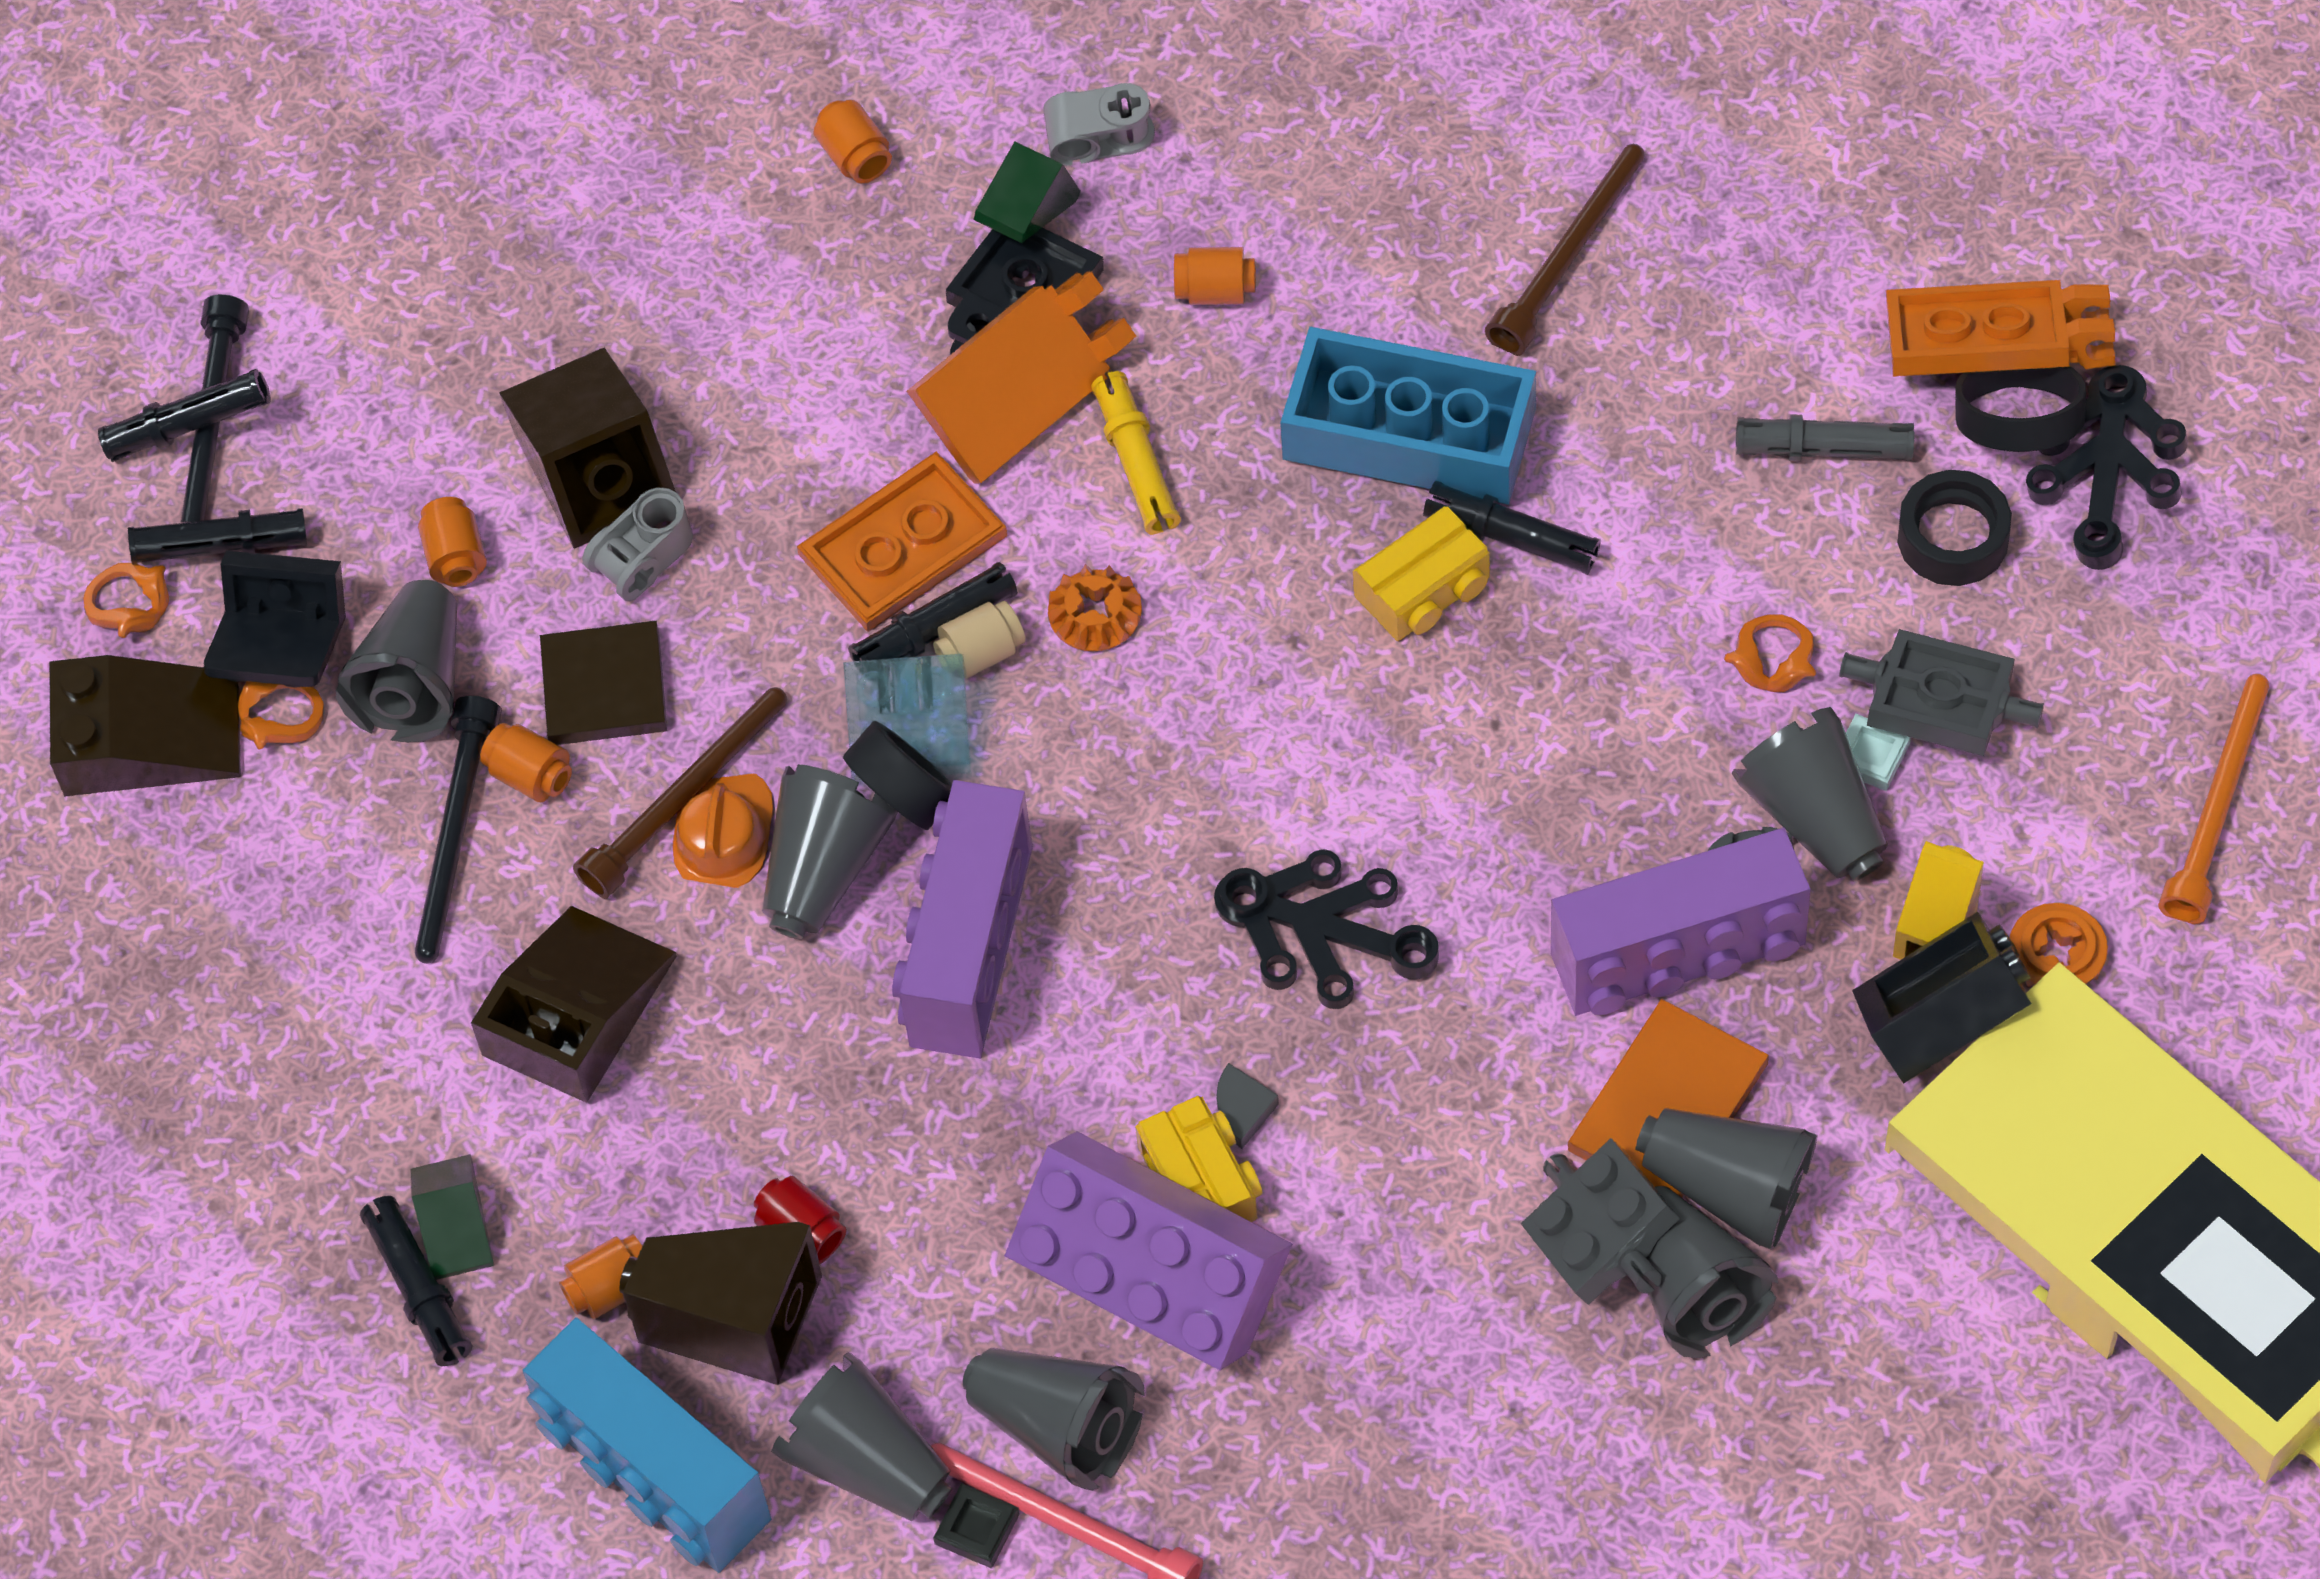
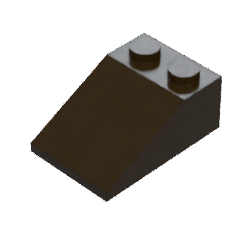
[49,655,241,797]

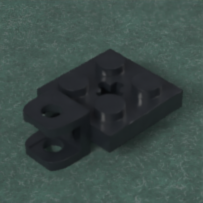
[945,228,1104,355]

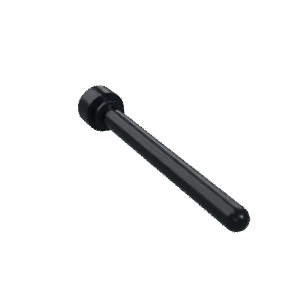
[180,294,249,523]
[415,696,502,964]

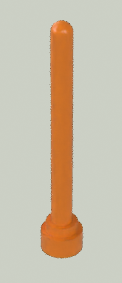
[2158,674,2269,925]

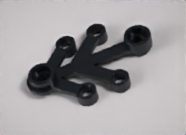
[2026,365,2188,570]
[1214,849,1439,1009]

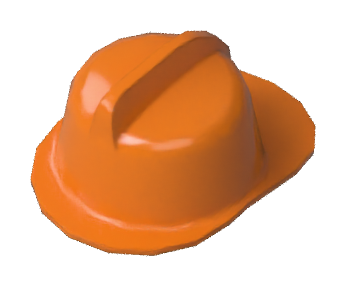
[673,773,773,888]

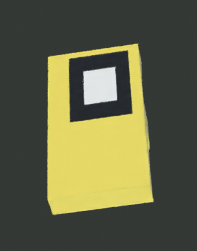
[1884,962,2320,1484]

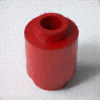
[753,1176,847,1264]

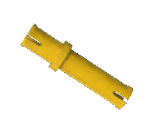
[1091,371,1181,535]

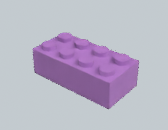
[892,780,1033,1059]
[1551,828,1811,1016]
[1004,1131,1292,1370]

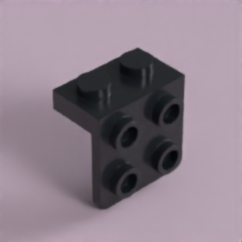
[203,550,346,688]

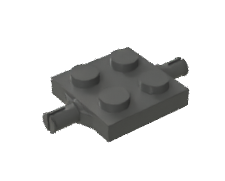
[1839,629,2044,756]
[1521,1138,1680,1305]

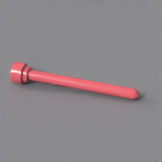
[930,1443,1203,1579]

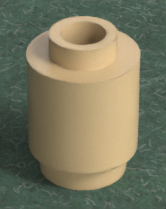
[933,601,1026,679]

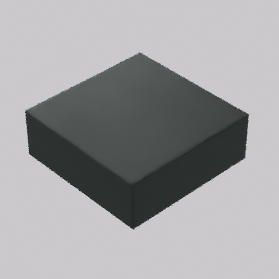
[933,1483,1020,1569]

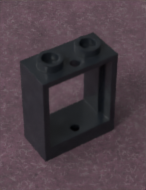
[1852,912,2032,1084]

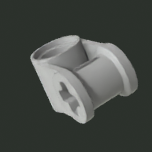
[1043,83,1155,166]
[582,488,693,601]

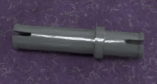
[1736,414,1914,461]

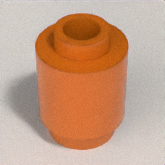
[813,100,892,184]
[1174,247,1256,305]
[418,497,487,587]
[480,723,572,802]
[559,1234,642,1320]

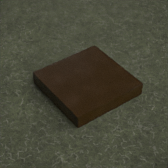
[540,620,667,745]

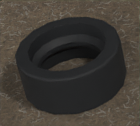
[1897,469,2012,586]
[843,721,952,830]

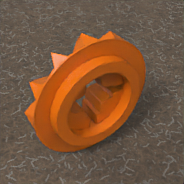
[1048,564,1142,651]
[2009,903,2108,987]

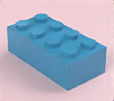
[1280,326,1536,505]
[522,1317,772,1573]

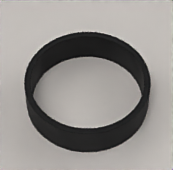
[1955,366,2086,452]

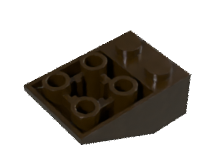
[471,906,677,1103]

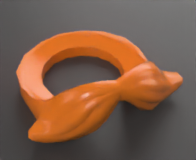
[83,563,169,638]
[1724,614,1816,692]
[238,681,324,750]

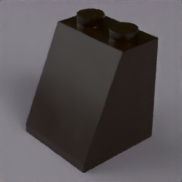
[499,347,676,549]
[619,1222,822,1385]

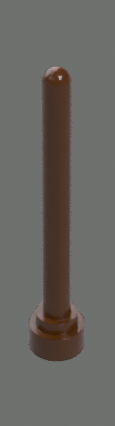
[1485,144,1645,356]
[573,687,787,899]

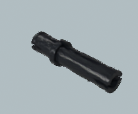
[98,369,271,462]
[1423,481,1601,575]
[128,508,307,565]
[848,562,1018,679]
[360,1196,473,1366]

